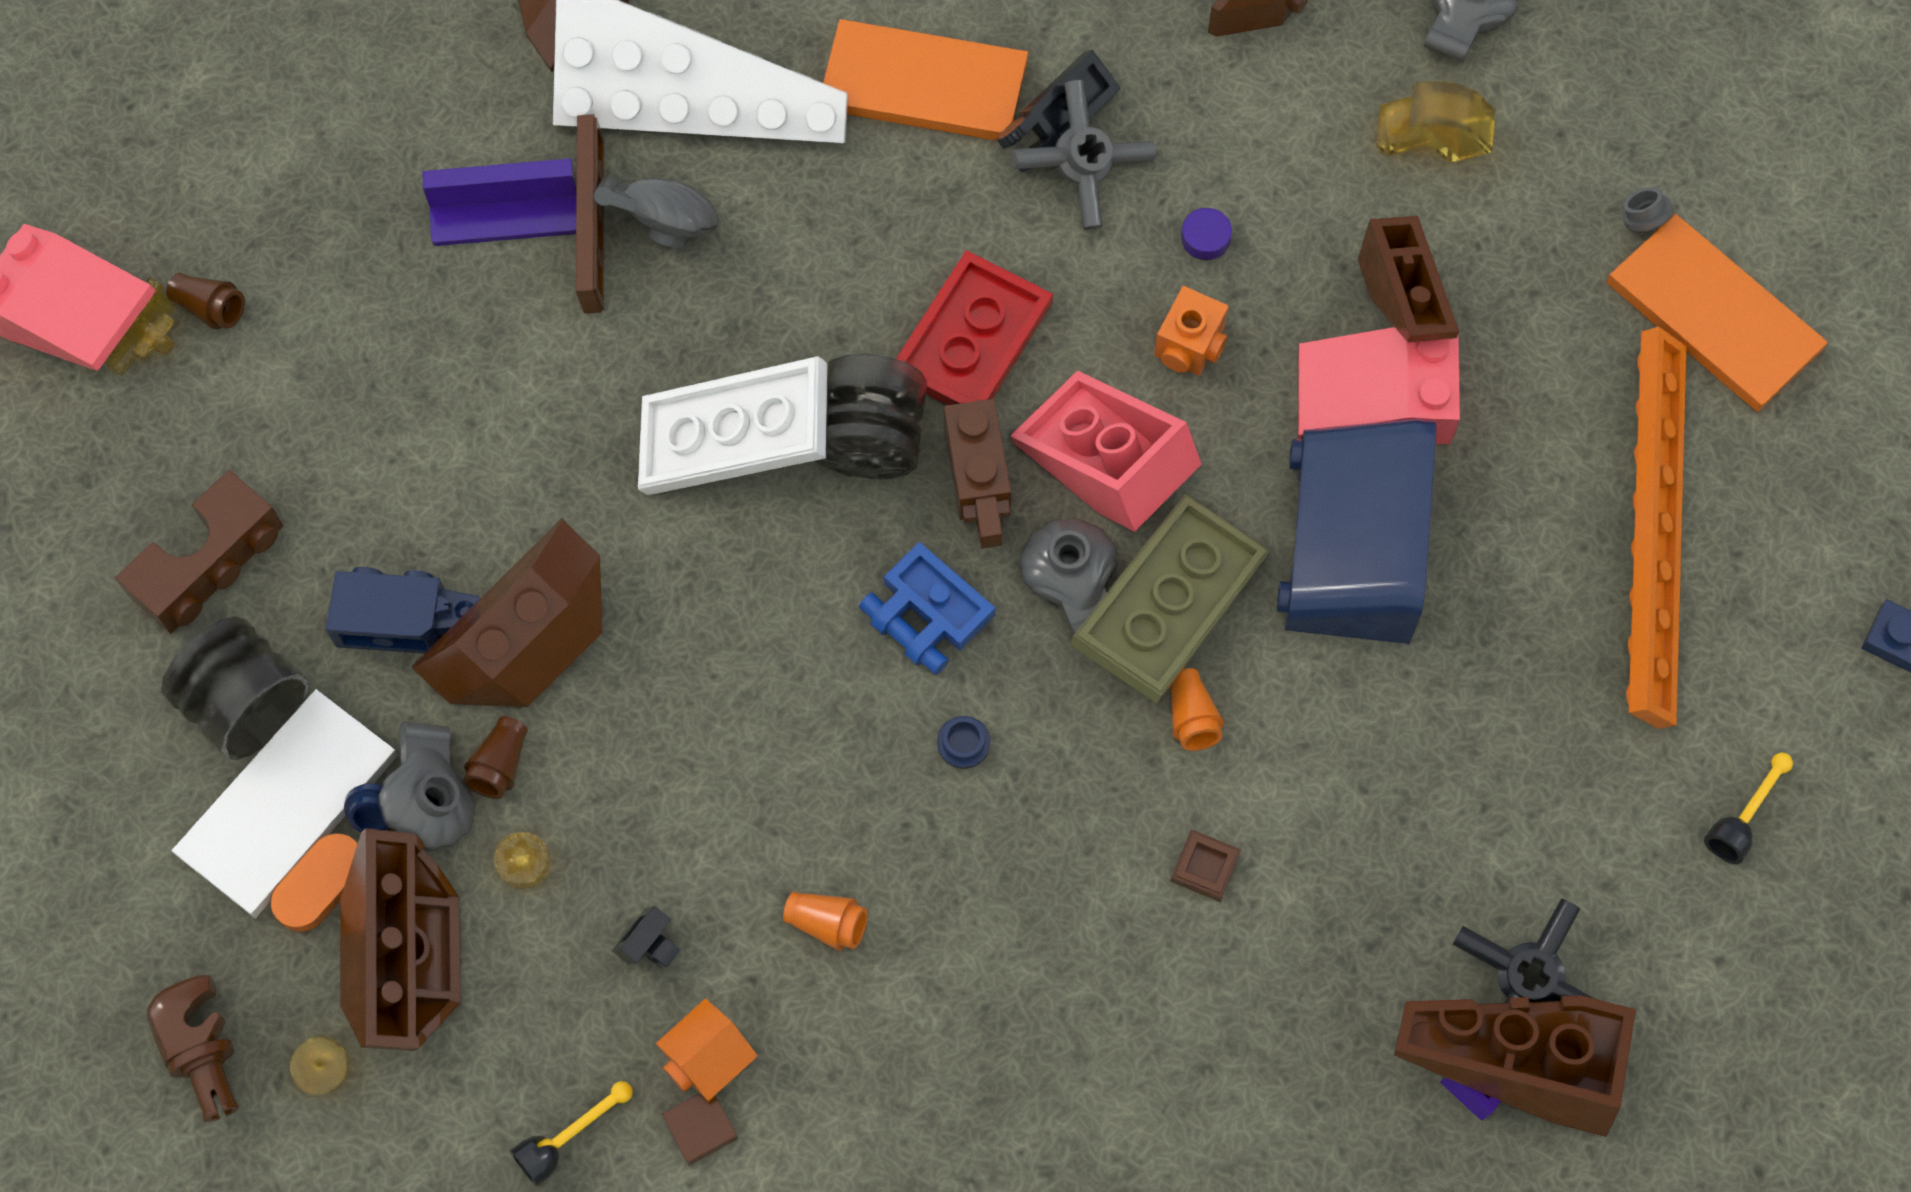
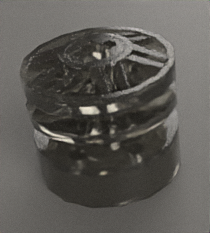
[816,354,927,479]
[161,616,309,760]

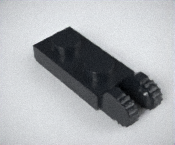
[997,49,1120,173]

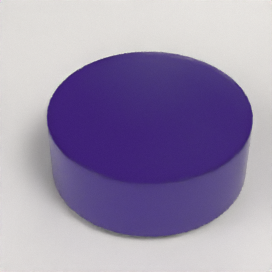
[1181,208,1232,260]

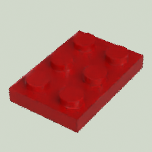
[890,250,1053,405]

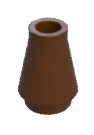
[166,273,245,329]
[463,716,528,799]

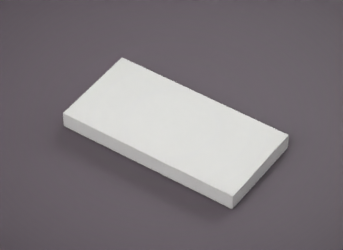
[638,356,828,495]
[171,689,398,919]

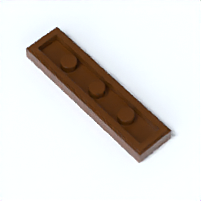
[576,114,604,313]

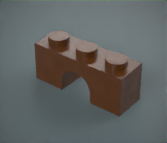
[115,469,283,634]

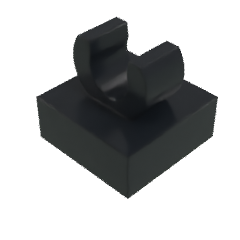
[612,906,680,968]

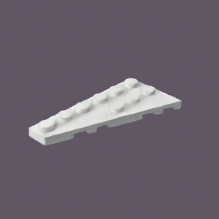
[553,0,848,143]

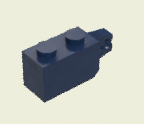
[326,567,480,654]

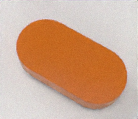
[271,834,357,932]

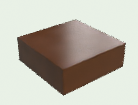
[1170,829,1241,902]
[662,1093,738,1166]

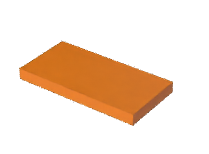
[823,19,1028,141]
[1606,213,1828,413]

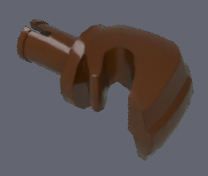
[147,975,239,1122]

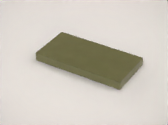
[1070,494,1270,704]

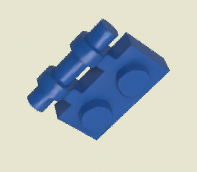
[859,542,996,675]

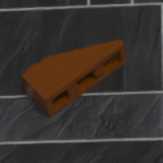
[1357,216,1459,342]

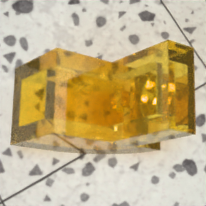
[1376,81,1496,162]

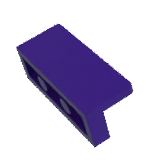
[422,158,577,246]

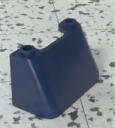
[1277,419,1436,644]

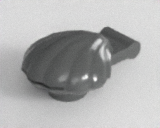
[1424,0,1518,62]
[594,175,719,248]
[1020,518,1117,636]
[378,721,475,851]

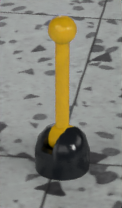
[1704,752,1793,864]
[510,1081,633,1187]

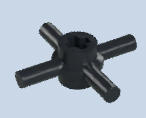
[1452,898,1595,1003]

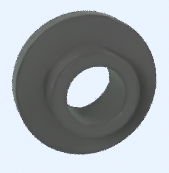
[1622,187,1673,233]

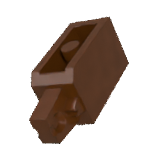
[944,399,1011,549]

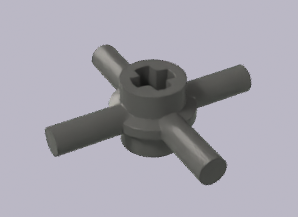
[1010,80,1156,230]

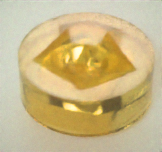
[494,832,550,889]
[290,1036,348,1095]

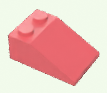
[0,224,156,371]
[1298,327,1460,445]
[1010,371,1202,532]

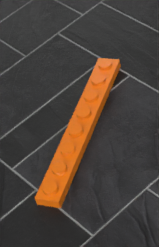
[1626,326,1687,729]

